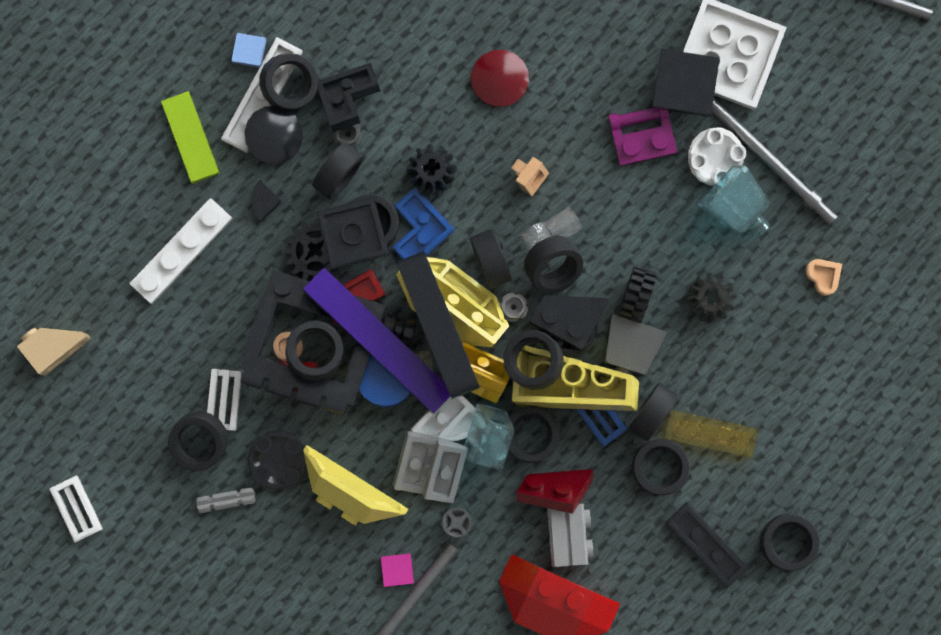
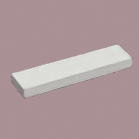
[221,37,303,154]

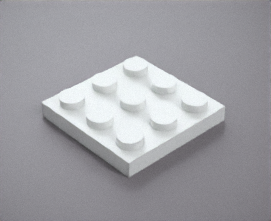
[683,0,787,110]

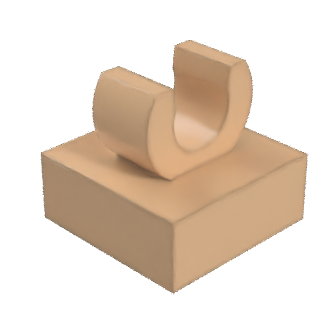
[511,157,549,196]

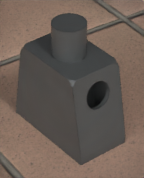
[604,315,667,376]

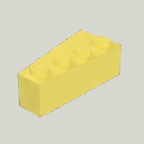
[512,345,639,411]

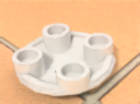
[688,128,746,186]

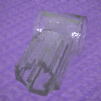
[519,207,583,250]

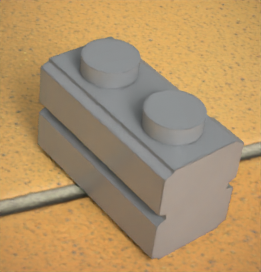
[547,504,593,567]

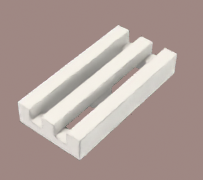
[207,369,242,431]
[50,476,103,543]

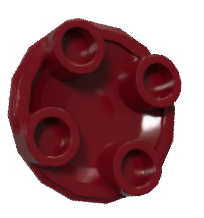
[471,50,529,107]

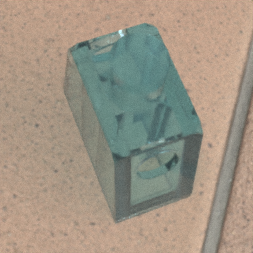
[696,164,770,237]
[464,403,514,470]

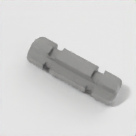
[196,488,256,513]

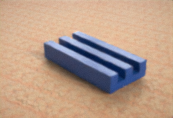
[575,409,627,447]

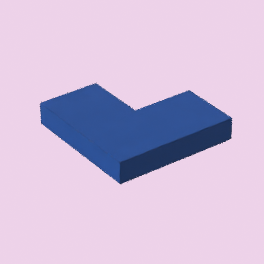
[392,187,455,259]

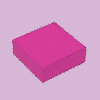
[381,553,414,587]

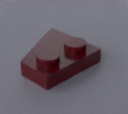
[516,469,594,514]

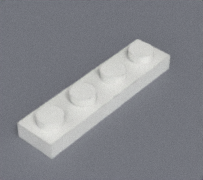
[129,198,233,304]

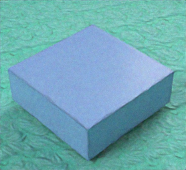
[231,33,266,68]

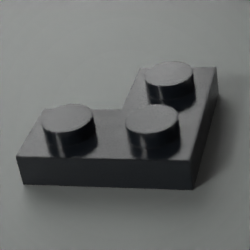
[318,63,380,132]

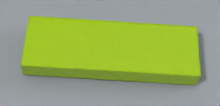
[161,91,220,184]

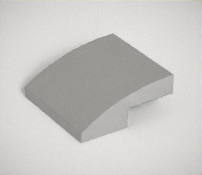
[393,430,468,503]

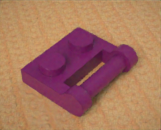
[608,108,677,167]

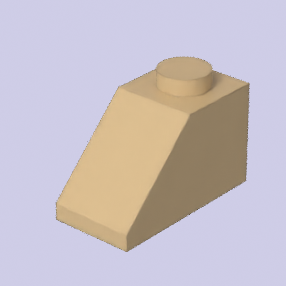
[17,328,91,376]

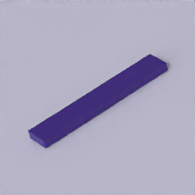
[303,268,450,414]

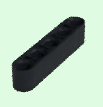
[396,251,480,399]

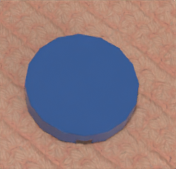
[359,356,411,408]

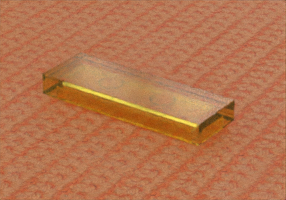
[664,410,758,458]

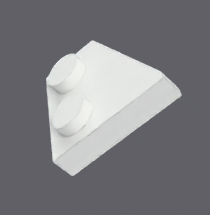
[411,395,493,442]

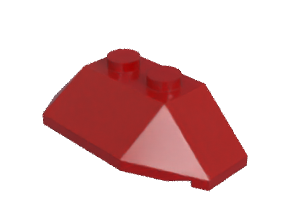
[499,554,621,635]

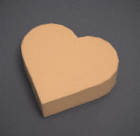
[805,259,842,296]

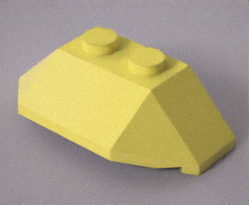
[397,257,509,347]
[303,445,409,526]

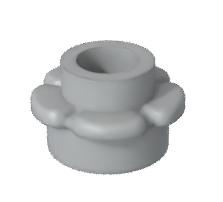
[500,293,528,322]

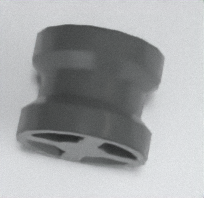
[442,508,472,538]

